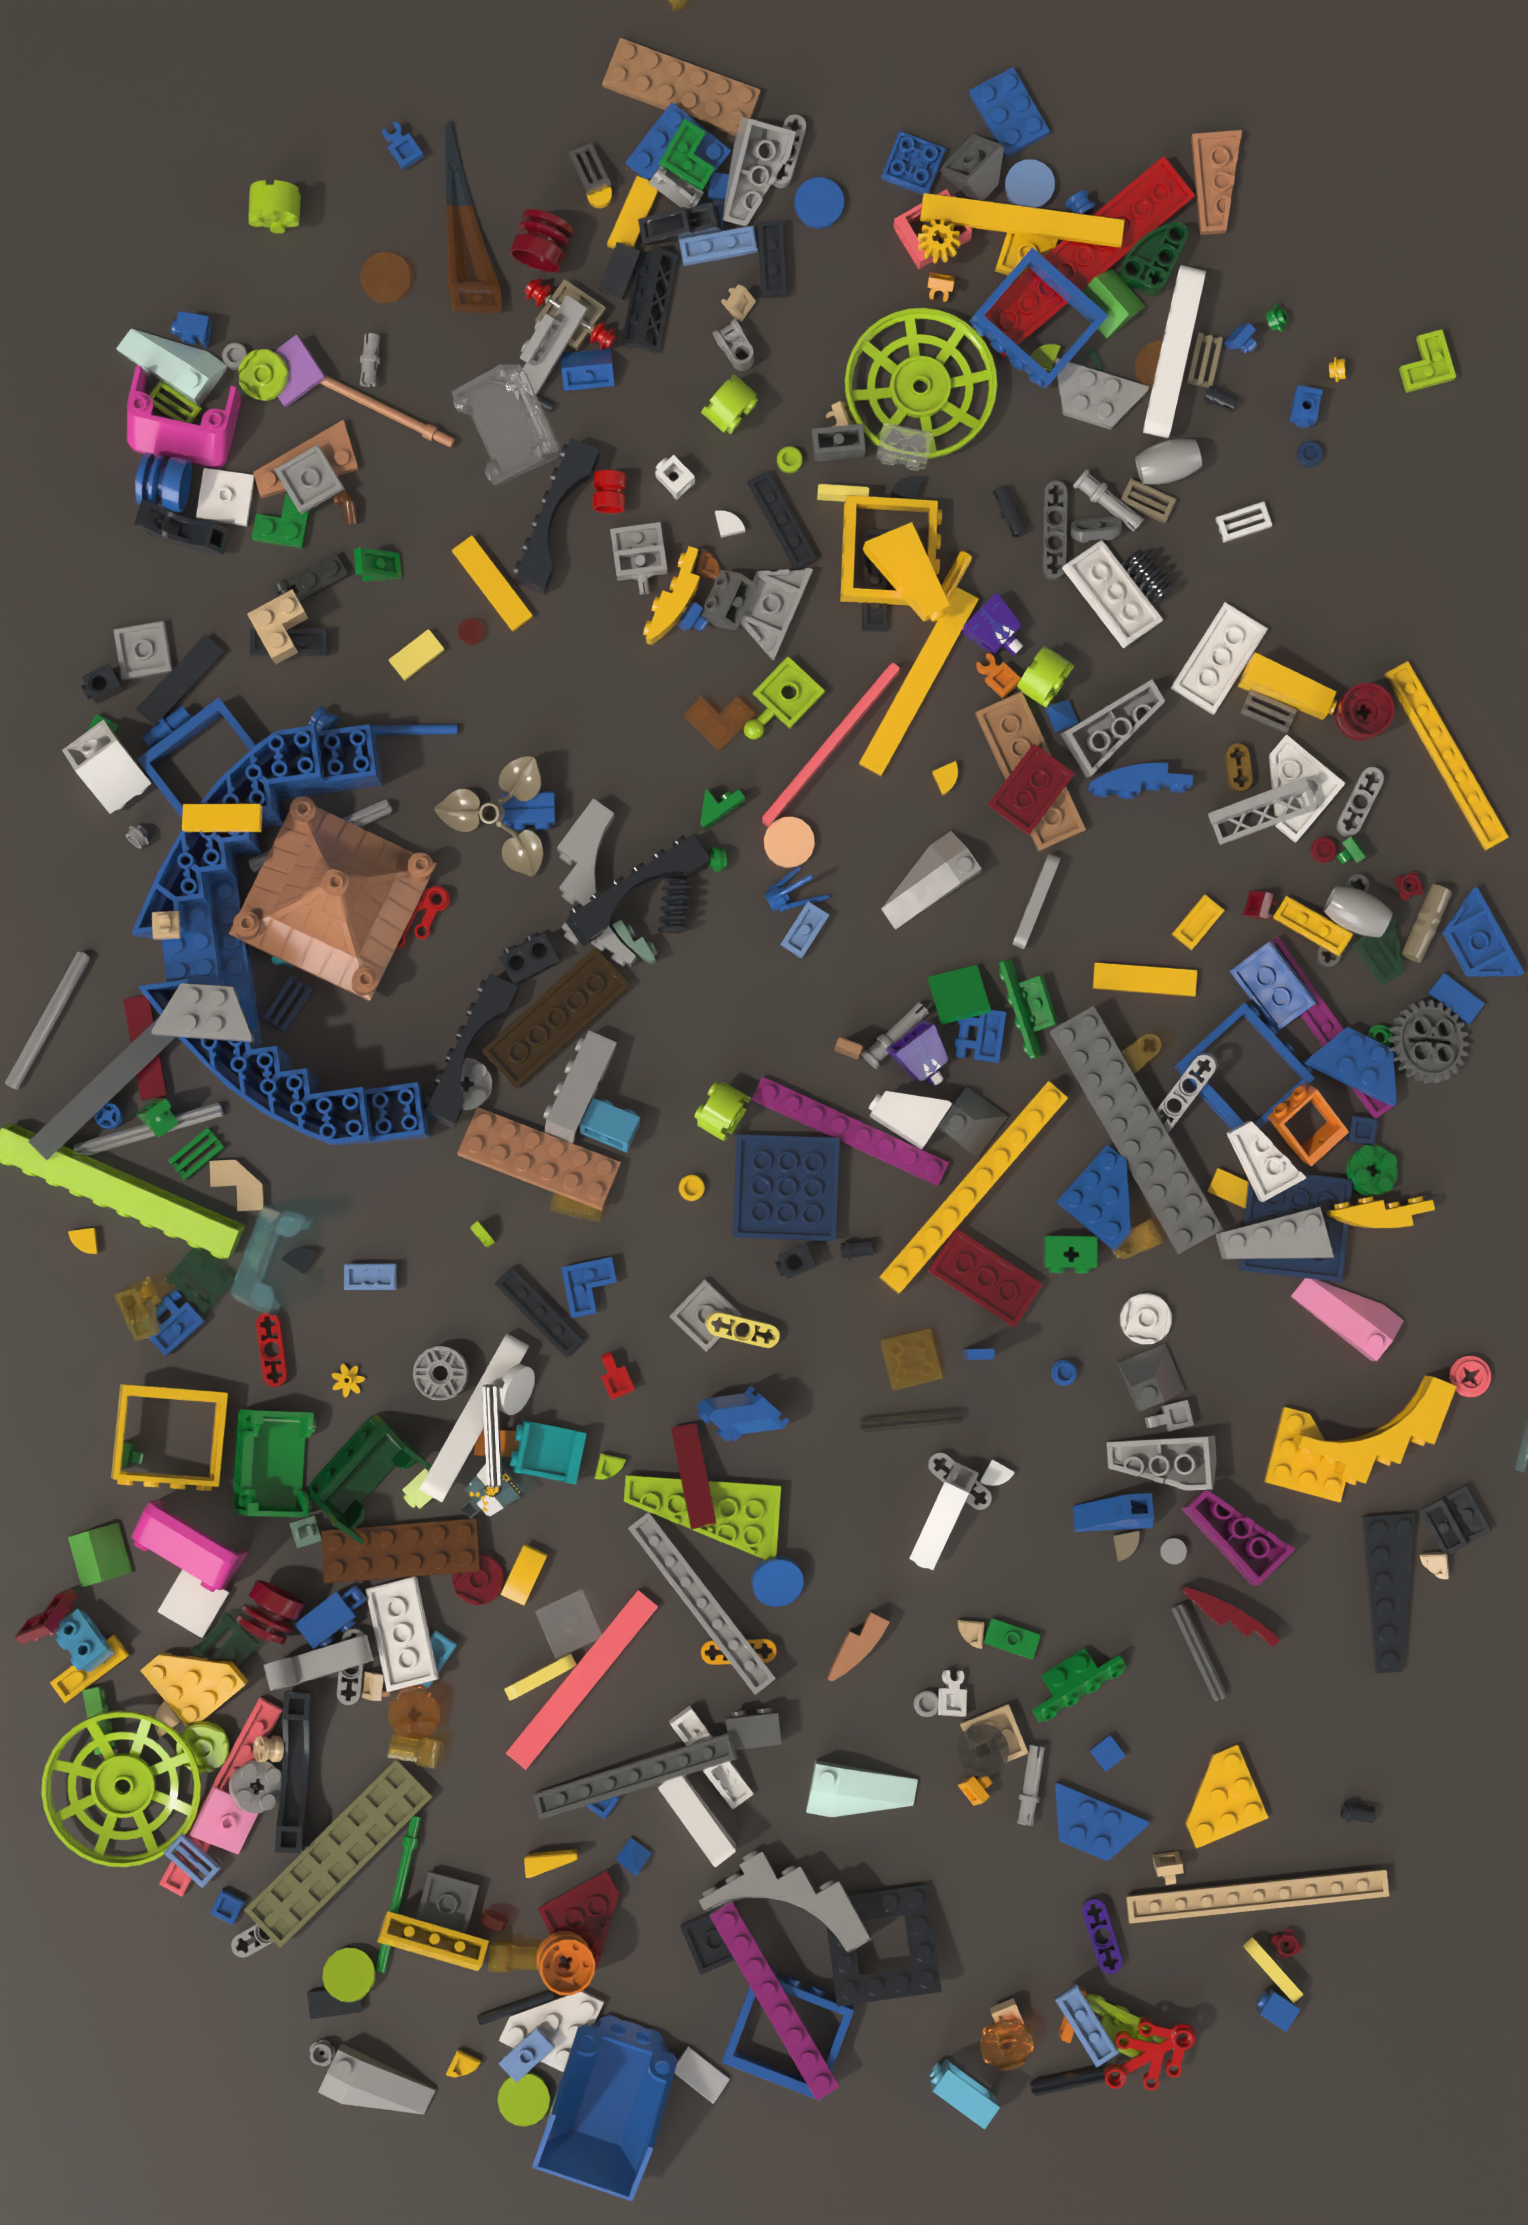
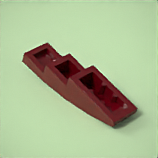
[1180,1586,1280,1647]

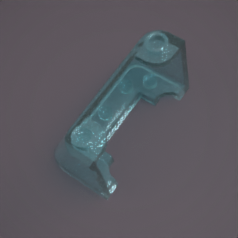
[231,1205,313,1316]

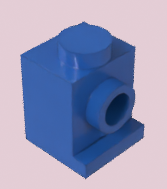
[171,311,212,348]
[1288,385,1323,428]

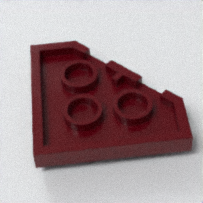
[537,1869,619,1968]

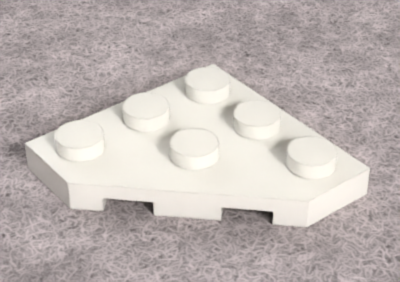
[1269,735,1345,843]
[499,1991,604,2072]

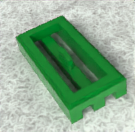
[168,1127,225,1181]

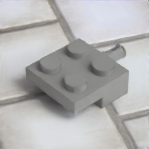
[610,522,668,595]

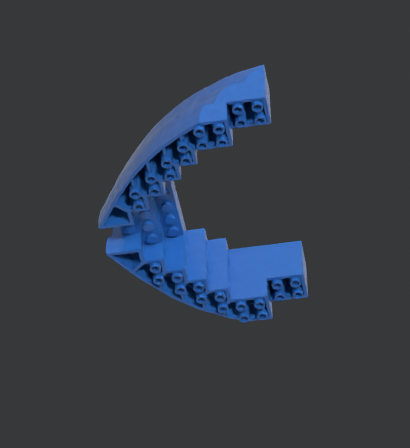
[132,724,430,1145]

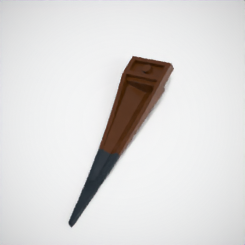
[445,121,503,314]

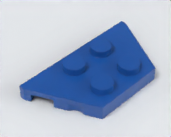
[1442,887,1524,977]
[1304,1027,1397,1107]
[1055,1782,1150,1861]

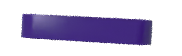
[1082,1897,1122,1974]

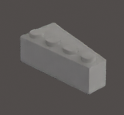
[1060,679,1165,778]
[543,1031,617,1144]
[1215,1207,1334,1259]

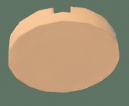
[764,817,815,868]

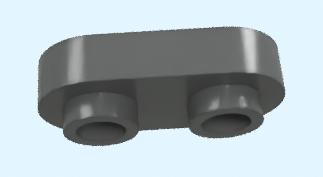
[1071,516,1122,543]

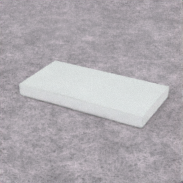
[1062,540,1163,649]
[1171,602,1268,715]
[365,1577,439,1692]

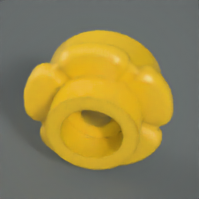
[1329,357,1346,382]

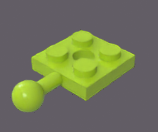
[744,657,825,740]

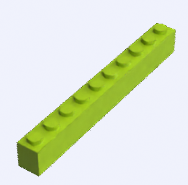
[0,1122,245,1259]

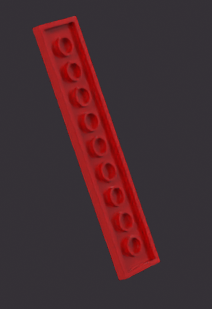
[984,156,1195,357]

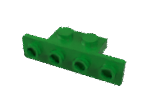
[999,959,1059,1059]
[1032,1648,1127,1723]

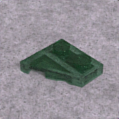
[1352,917,1404,987]

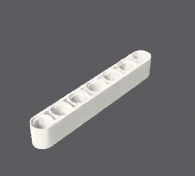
[1143,265,1206,438]
[419,1333,529,1502]

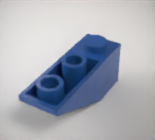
[1073,1493,1154,1532]

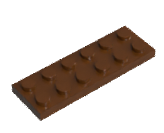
[321,1519,481,1584]

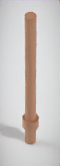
[319,375,455,448]

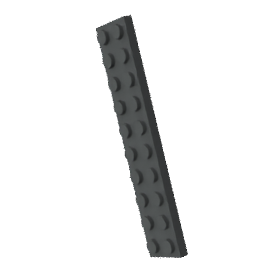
[1049,1005,1224,1254]

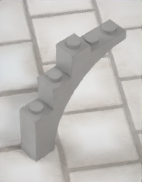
[557,798,637,967]
[699,1850,872,1952]

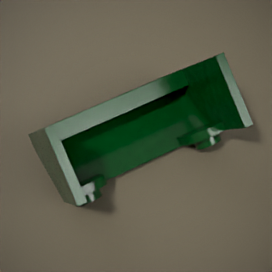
[308,1415,432,1545]

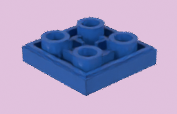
[881,130,946,195]

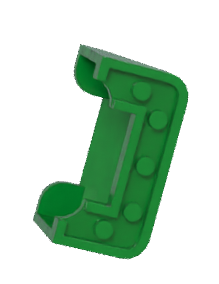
[232,1409,316,1517]

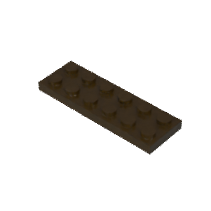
[482,948,630,1089]

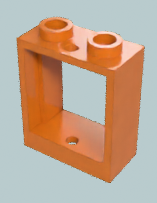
[1267,1083,1349,1167]

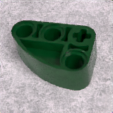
[1119,222,1188,297]

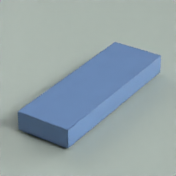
[679,226,758,266]
[1054,1984,1119,2067]

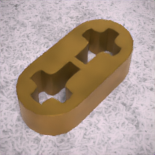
[1225,743,1253,793]

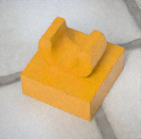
[928,272,955,302]
[958,1774,993,1806]

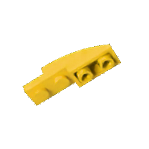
[643,546,700,645]
[1326,1196,1435,1228]

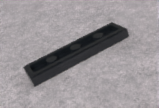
[747,471,818,570]
[862,530,888,632]
[136,635,225,726]
[495,1266,585,1358]

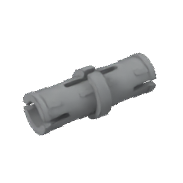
[360,333,381,387]

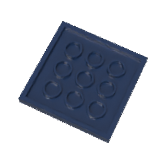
[733,1134,840,1242]
[1238,1174,1352,1282]

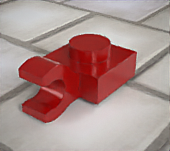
[601,1352,635,1400]

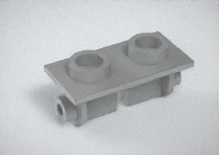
[649,166,704,208]

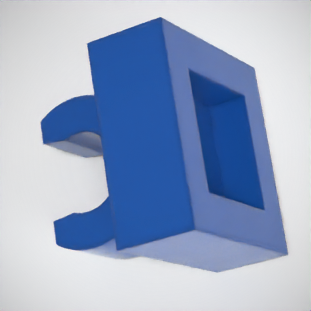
[1223,323,1257,353]
[676,602,708,632]

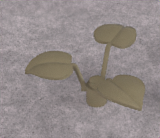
[434,756,543,877]

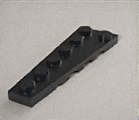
[1362,1513,1415,1674]

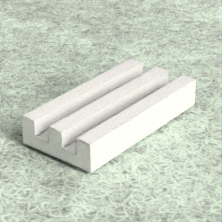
[1215,502,1272,543]

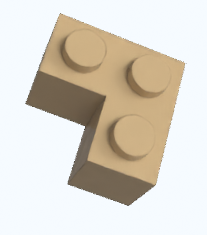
[247,590,308,664]

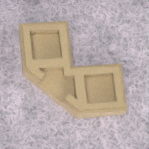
[210,1160,265,1211]

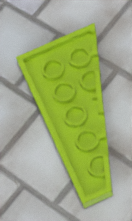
[624,1475,781,1560]

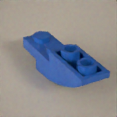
[1087,763,1193,799]

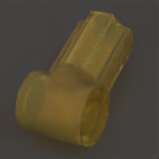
[388,1735,443,1768]
[488,1942,539,1973]

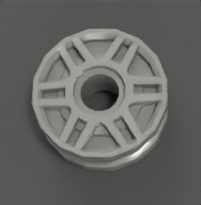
[413,1346,470,1401]

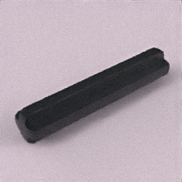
[1030,2066,1105,2096]

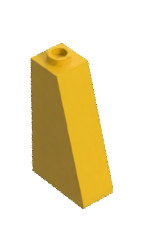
[863,522,950,622]
[1238,653,1337,720]

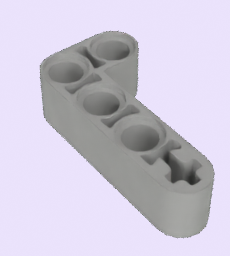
[263,1635,374,1691]

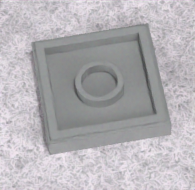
[274,444,345,514]
[113,621,173,681]
[669,1279,742,1352]

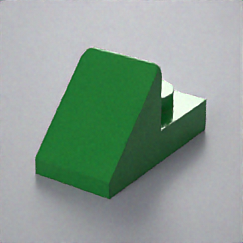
[354,547,402,582]
[700,788,745,831]
[136,1098,178,1137]

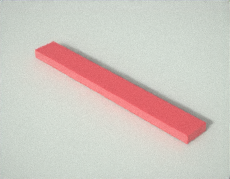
[762,663,900,827]
[506,1590,658,1770]
[159,1697,283,1897]

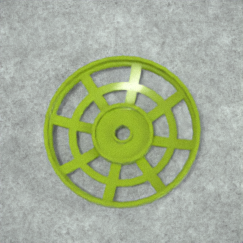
[845,308,997,459]
[42,1710,201,1867]

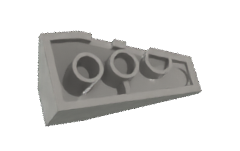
[722,117,796,226]
[881,831,982,930]
[1107,1435,1217,1490]
[318,2043,436,2114]

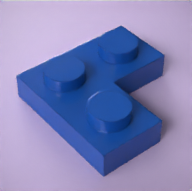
[561,1257,617,1318]

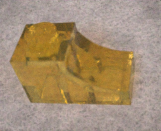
[114,1277,161,1342]

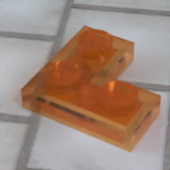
[683,697,755,752]

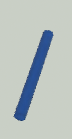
[355,724,458,735]

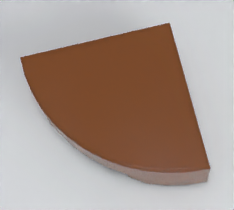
[695,549,721,580]

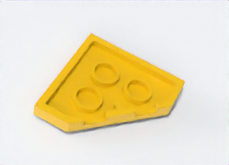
[1264,1407,1346,1502]
[140,1652,249,1727]
[1185,1744,1268,1848]

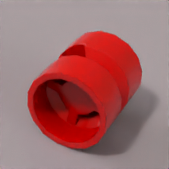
[592,470,626,514]

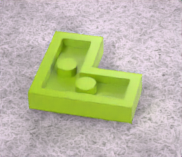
[1399,329,1456,393]

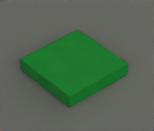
[928,965,991,1025]

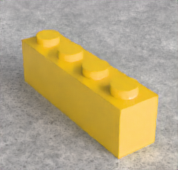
[377,1911,489,1971]

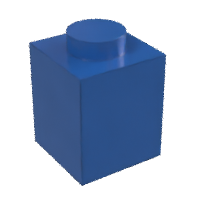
[1256,1988,1300,2032]

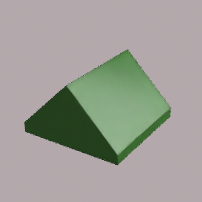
[1082,268,1145,339]
[68,1522,133,1587]

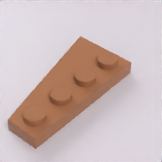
[1191,130,1242,235]
[253,420,359,498]

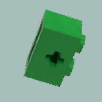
[1043,1236,1097,1273]

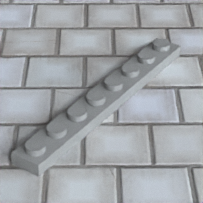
[628,1512,776,1695]

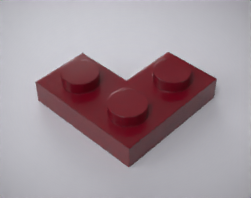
[14,1589,78,1645]

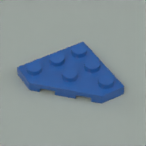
[625,102,731,180]
[1056,1145,1132,1251]

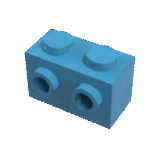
[580,1098,640,1153]
[55,1609,115,1673]

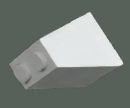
[62,720,151,814]
[869,1091,952,1149]

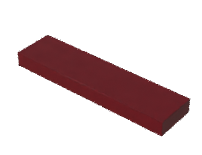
[123,995,168,1101]
[671,1423,717,1529]

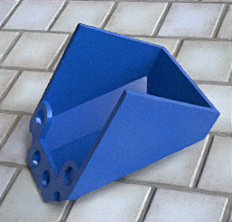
[532,2015,678,2201]

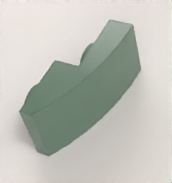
[613,920,658,965]

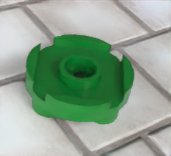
[1346,1145,1397,1197]

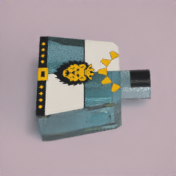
[461,1464,526,1519]

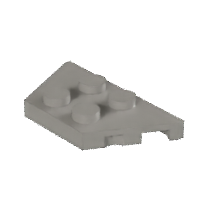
[1054,358,1149,430]
[740,568,813,661]
[151,983,254,1042]

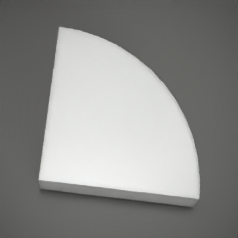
[715,511,745,538]
[979,1460,1015,1486]

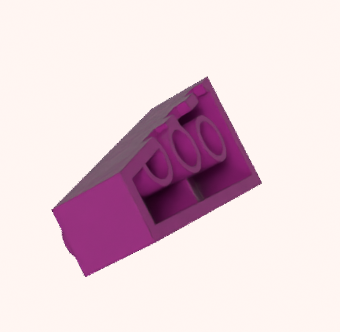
[1181,1490,1295,1585]

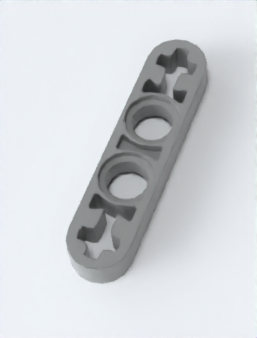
[1012,853,1061,949]
[1156,1052,1218,1132]

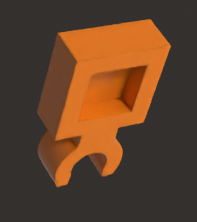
[976,653,1021,699]

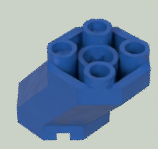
[697,1386,789,1442]

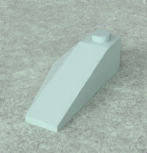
[116,329,228,407]
[806,1760,918,1817]

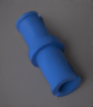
[142,705,192,748]

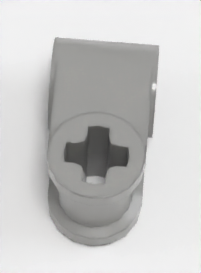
[712,319,754,371]

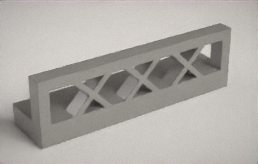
[1208,777,1317,845]

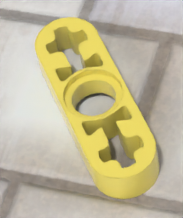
[705,1311,780,1348]
[504,1653,577,1700]
[1242,1937,1304,2003]

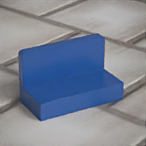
[561,349,614,391]

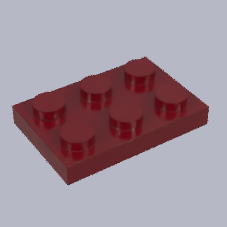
[987,743,1075,836]

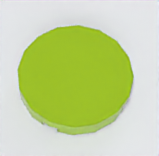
[238,349,289,401]
[176,1721,230,1773]
[322,1948,376,2002]
[498,2072,551,2127]

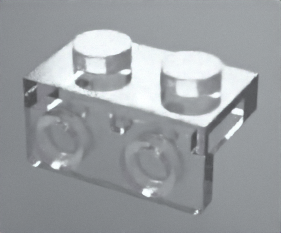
[876,422,933,471]

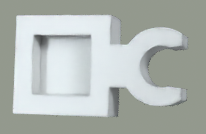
[938,1670,967,1717]

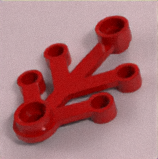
[397,886,450,949]
[1104,2018,1196,2090]

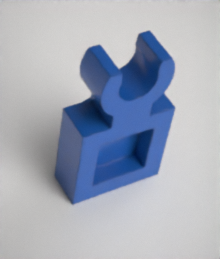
[382,121,424,170]

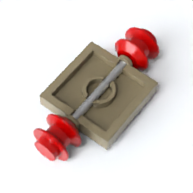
[525,278,616,351]

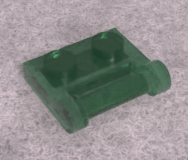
[165,1247,235,1315]
[189,1612,260,1668]

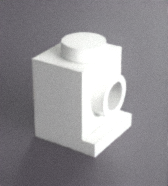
[655,455,695,500]

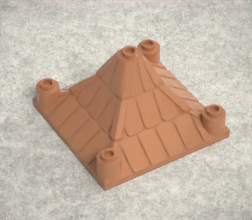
[229,796,437,1002]

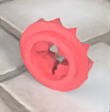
[1449,1356,1491,1397]

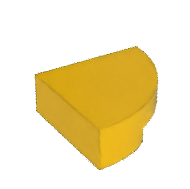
[932,761,958,796]
[68,1228,98,1254]
[446,2049,481,2077]

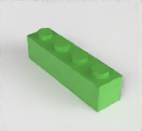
[82,1685,115,1755]

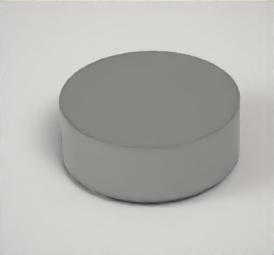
[222,343,248,370]
[1160,1538,1187,1564]
[913,1690,938,1717]

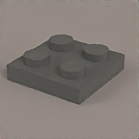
[416,1870,480,1934]

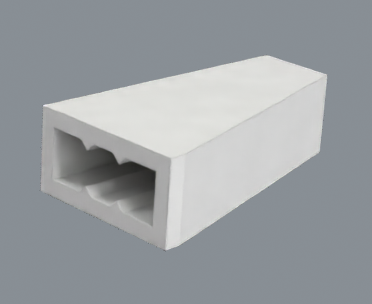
[909,1462,979,1570]
[658,1776,736,1867]

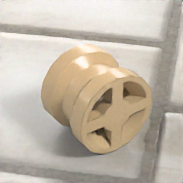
[253,1736,284,1762]

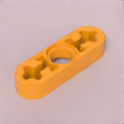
[701,1638,776,1665]

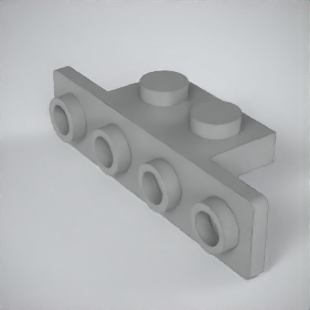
[515,296,588,395]

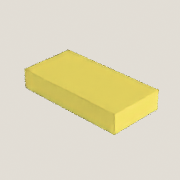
[817,484,869,502]
[389,629,445,681]

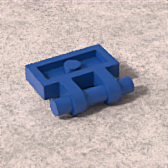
[954,1010,1006,1064]
[137,1289,205,1356]

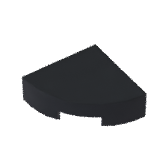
[891,476,924,499]
[281,1248,318,1274]

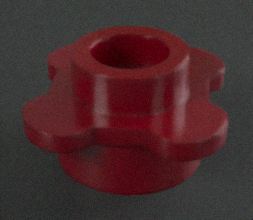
[1394,871,1424,900]
[1271,1928,1302,1960]

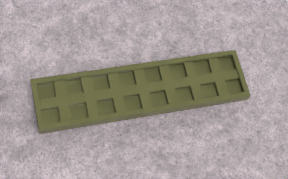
[244,1759,433,1948]

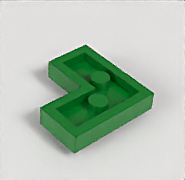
[658,118,715,191]
[252,493,310,549]

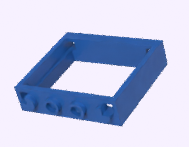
[969,247,1109,389]
[137,698,256,818]
[1174,1002,1314,1130]
[722,1970,854,2101]

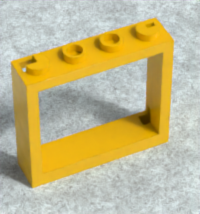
[840,495,942,606]
[111,1384,228,1491]

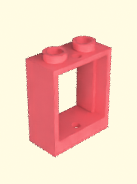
[893,189,973,269]

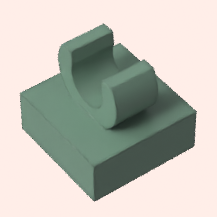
[290,1515,322,1548]

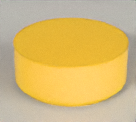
[587,186,612,208]
[679,1175,705,1201]

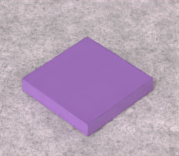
[274,335,326,407]

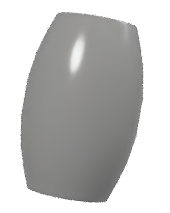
[1135,439,1202,485]
[1324,886,1393,937]

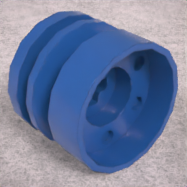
[135,452,192,512]

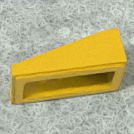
[524,1849,578,1878]

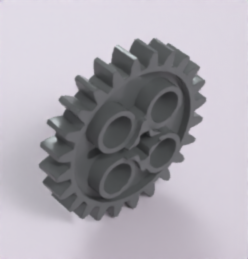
[1388,1000,1469,1084]

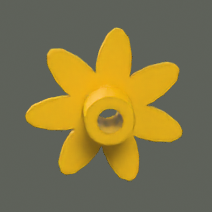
[331,1364,365,1398]

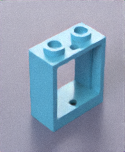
[929,2059,1000,2129]

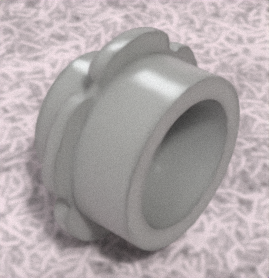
[126,825,150,849]
[309,2040,335,2066]

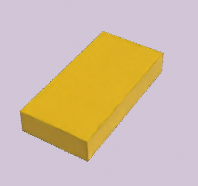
[1172,894,1225,950]
[1207,1168,1248,1209]

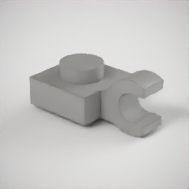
[1145,1400,1194,1431]

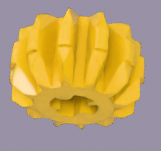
[917,218,961,264]

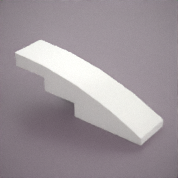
[669,1706,753,1810]

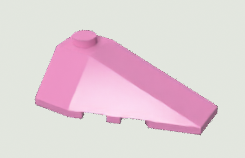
[1291,1278,1404,1361]

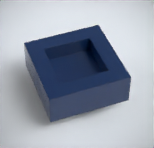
[1347,1116,1377,1145]

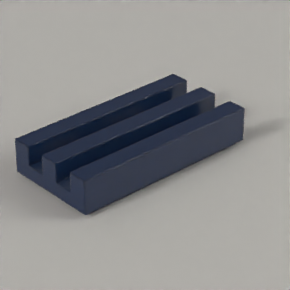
[263,975,314,1033]

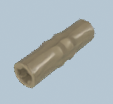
[1401,884,1452,963]

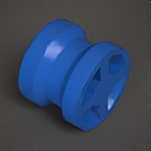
[1065,190,1096,215]
[308,706,339,731]
[95,1103,124,1129]

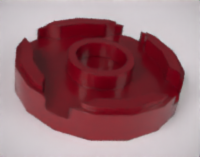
[452,1553,504,1606]

